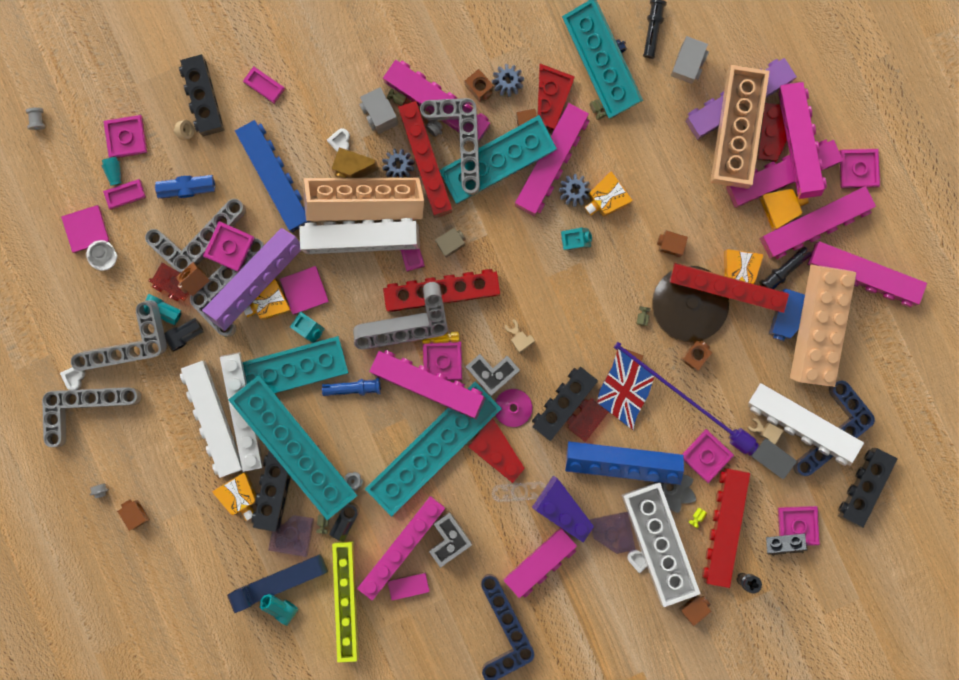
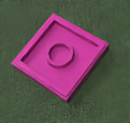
[103,115,148,158]
[839,149,880,188]
[61,205,110,253]
[203,221,255,272]
[280,266,329,315]
[423,341,462,380]
[682,429,734,483]
[778,506,820,546]

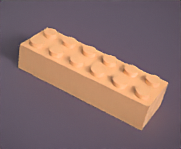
[710,65,770,189]
[303,178,424,221]
[790,265,856,387]

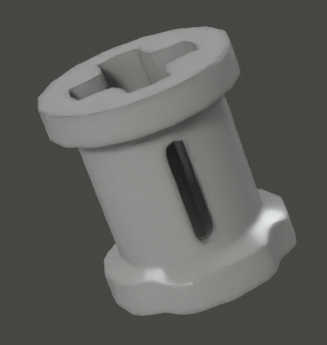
[26,108,45,130]

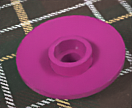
[495,389,532,427]

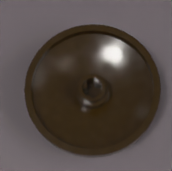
[652,266,729,342]

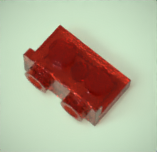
[148,263,189,302]
[567,398,609,442]

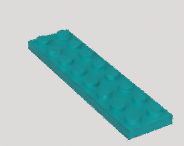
[228,375,357,520]
[365,381,502,517]

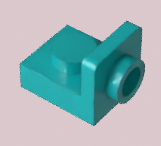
[561,227,593,250]
[290,311,325,343]

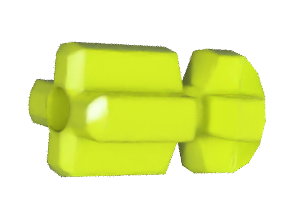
[688,508,707,529]

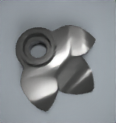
[661,475,696,513]

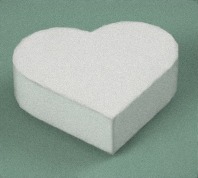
[327,129,350,152]
[60,367,85,390]
[627,550,647,573]

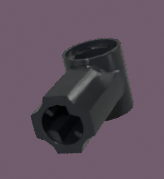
[164,318,204,352]
[329,502,359,542]

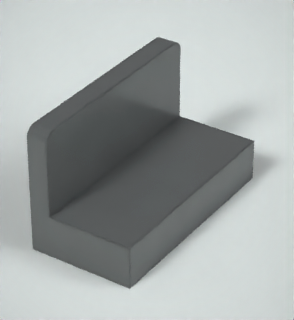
[750,438,797,480]

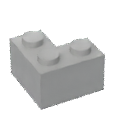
[671,36,709,84]
[359,87,398,135]
[466,354,520,396]
[429,512,472,568]

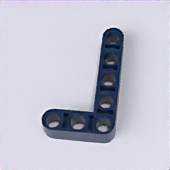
[793,380,875,476]
[227,554,328,614]
[481,574,535,680]

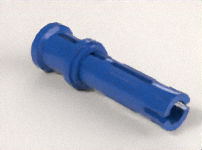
[322,377,381,396]

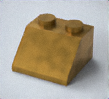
[331,147,378,179]

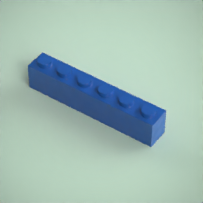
[235,120,311,233]
[565,441,684,485]

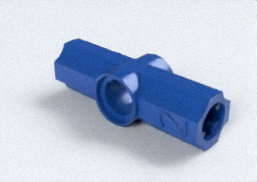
[155,175,216,199]

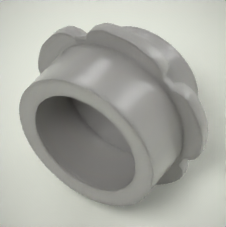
[425,120,443,137]
[344,472,363,491]
[90,483,109,498]

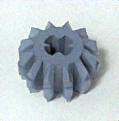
[492,64,524,97]
[382,149,414,178]
[559,174,591,207]

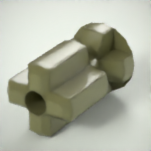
[387,88,407,106]
[590,99,606,120]
[636,306,651,326]
[316,514,329,534]

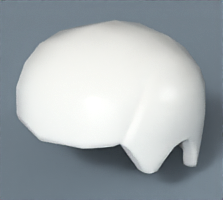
[86,240,117,271]

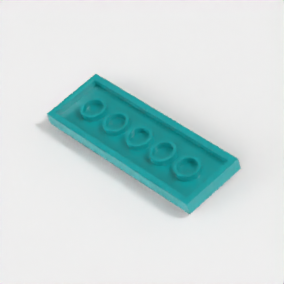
[562,0,643,118]
[439,115,558,204]
[243,336,349,394]

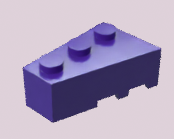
[532,475,594,542]

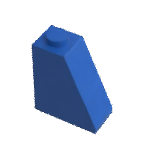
[769,289,805,341]

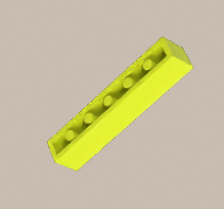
[332,541,359,662]

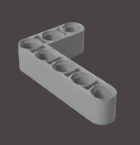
[420,98,480,195]
[145,199,246,272]
[190,238,265,337]
[353,282,448,350]
[71,300,167,371]
[42,387,141,447]

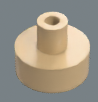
[174,120,194,140]

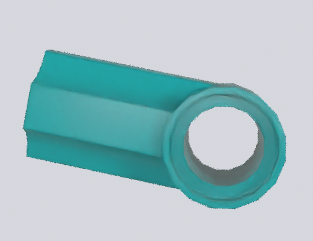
[144,293,182,325]
[259,594,299,626]

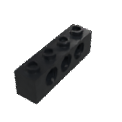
[179,54,225,136]
[531,366,598,441]
[838,448,898,528]
[251,451,291,533]

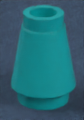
[101,157,121,186]

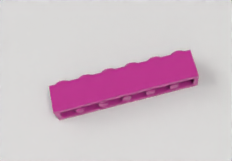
[383,59,490,144]
[778,82,827,199]
[515,103,590,217]
[726,139,843,208]
[760,186,876,259]
[807,241,927,308]
[369,350,486,420]
[357,496,446,600]

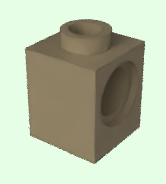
[435,228,466,258]

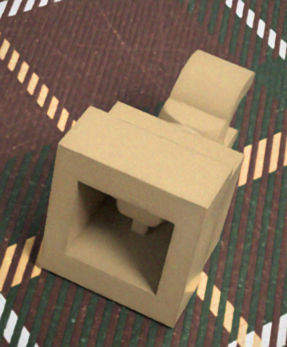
[505,319,535,354]
[747,418,783,444]

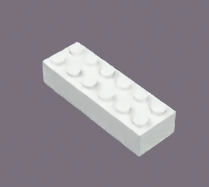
[299,218,420,254]
[621,482,700,607]

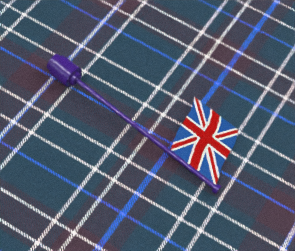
[597,342,759,456]

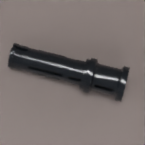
[643,0,667,59]
[759,246,812,289]
[736,573,762,594]

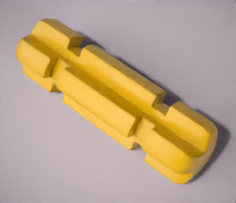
[422,332,459,344]

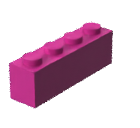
[503,528,577,598]

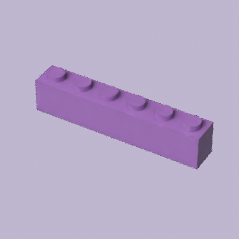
[685,58,797,140]
[202,228,301,331]

